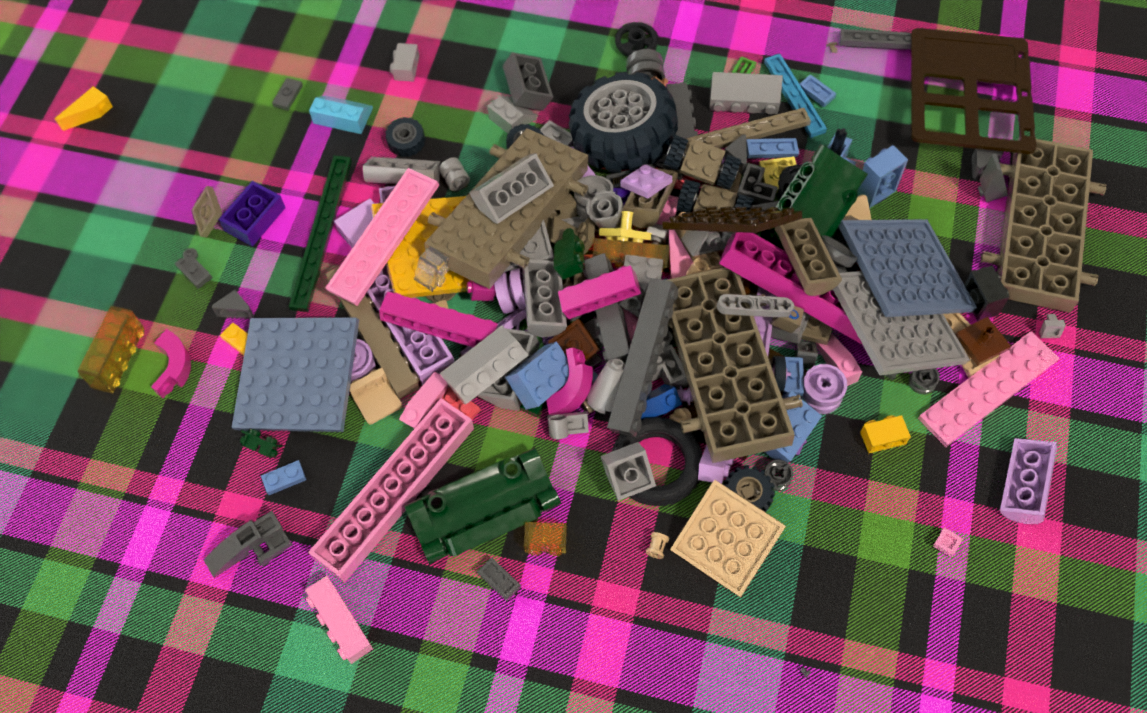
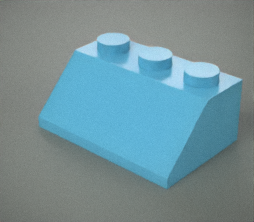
[309,95,373,134]

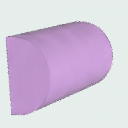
[1000,438,1058,524]

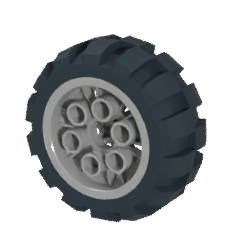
[568,72,678,173]

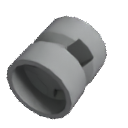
[439,157,470,192]

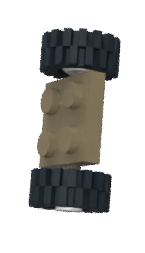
[663,135,741,190]
[677,179,754,213]

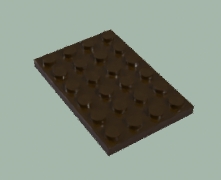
[662,206,803,233]

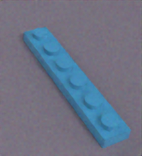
[764,54,827,138]

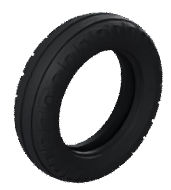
[612,417,703,506]

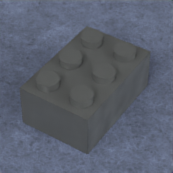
[503,52,553,111]

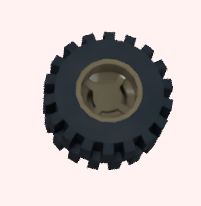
[723,465,775,512]

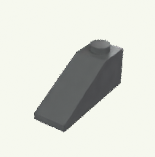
[978,154,1008,203]

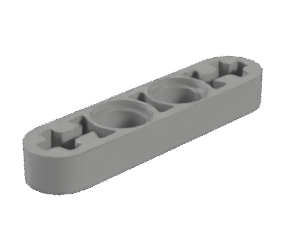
[716,294,794,318]

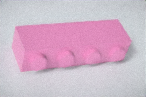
[305,576,373,664]

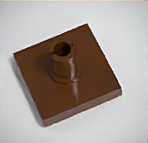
[955,317,1011,366]
[548,319,601,362]

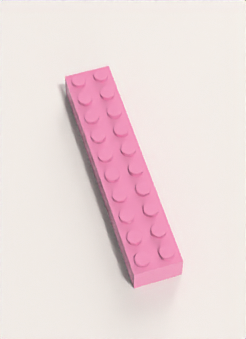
[308,398,474,583]

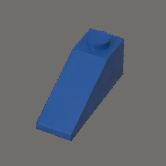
[641,384,682,420]

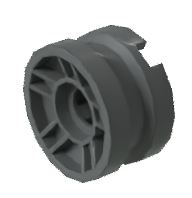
[909,368,940,395]
[764,459,793,491]

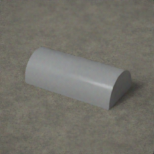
[363,156,441,184]
[523,259,567,337]

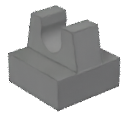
[1039,314,1066,338]

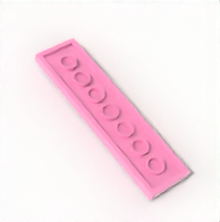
[326,168,439,306]
[918,331,1060,447]

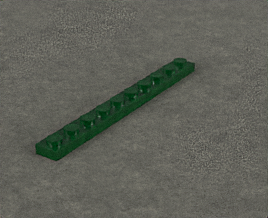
[289,155,352,312]

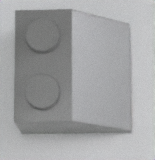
[487,96,537,134]
[600,442,656,501]

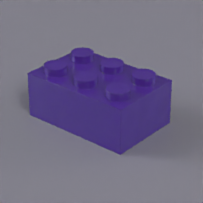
[218,181,286,247]

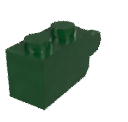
[553,228,585,280]

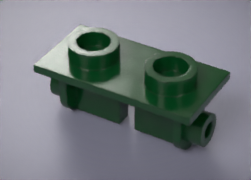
[240,428,284,458]

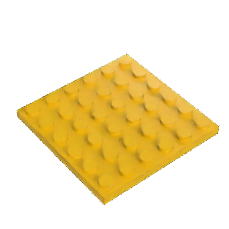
[371,196,469,298]

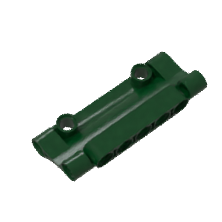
[758,144,868,251]
[404,448,561,564]

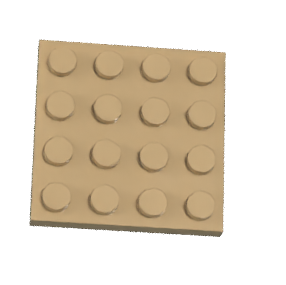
[670,480,786,597]

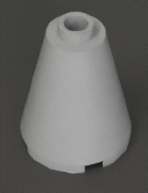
[586,191,623,228]
[586,358,625,414]

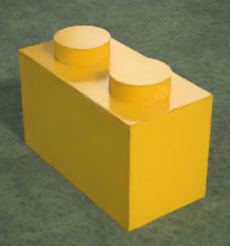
[860,415,911,453]

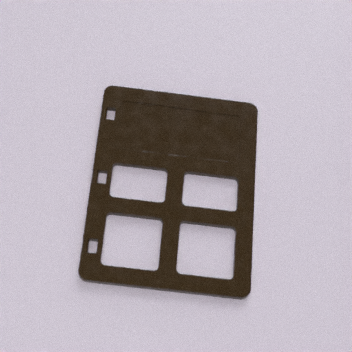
[911,28,1036,154]

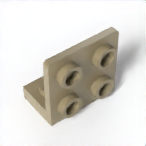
[551,216,595,255]

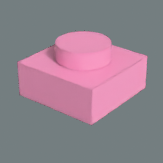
[933,527,963,558]

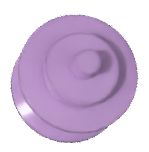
[677,386,693,405]

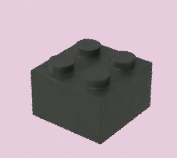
[964,266,1009,322]

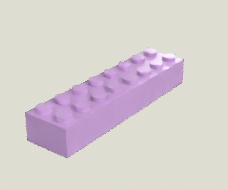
[366,265,455,386]

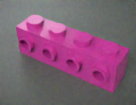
[558,265,641,319]

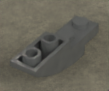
[204,511,284,578]

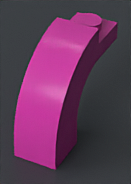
[151,329,191,398]
[546,347,593,415]

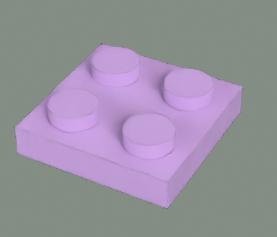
[620,165,672,199]

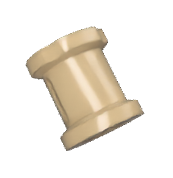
[646,532,669,559]

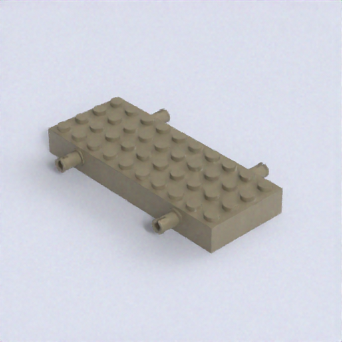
[424,128,588,289]
[980,137,1107,313]
[667,267,803,463]

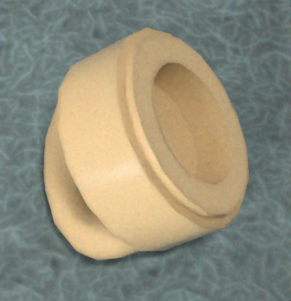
[669,408,691,423]

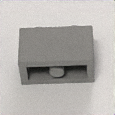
[390,43,420,82]

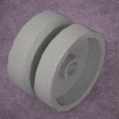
[574,175,613,219]

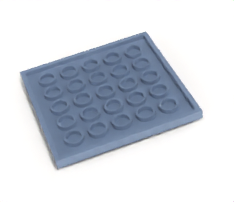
[839,219,977,317]
[232,318,359,432]

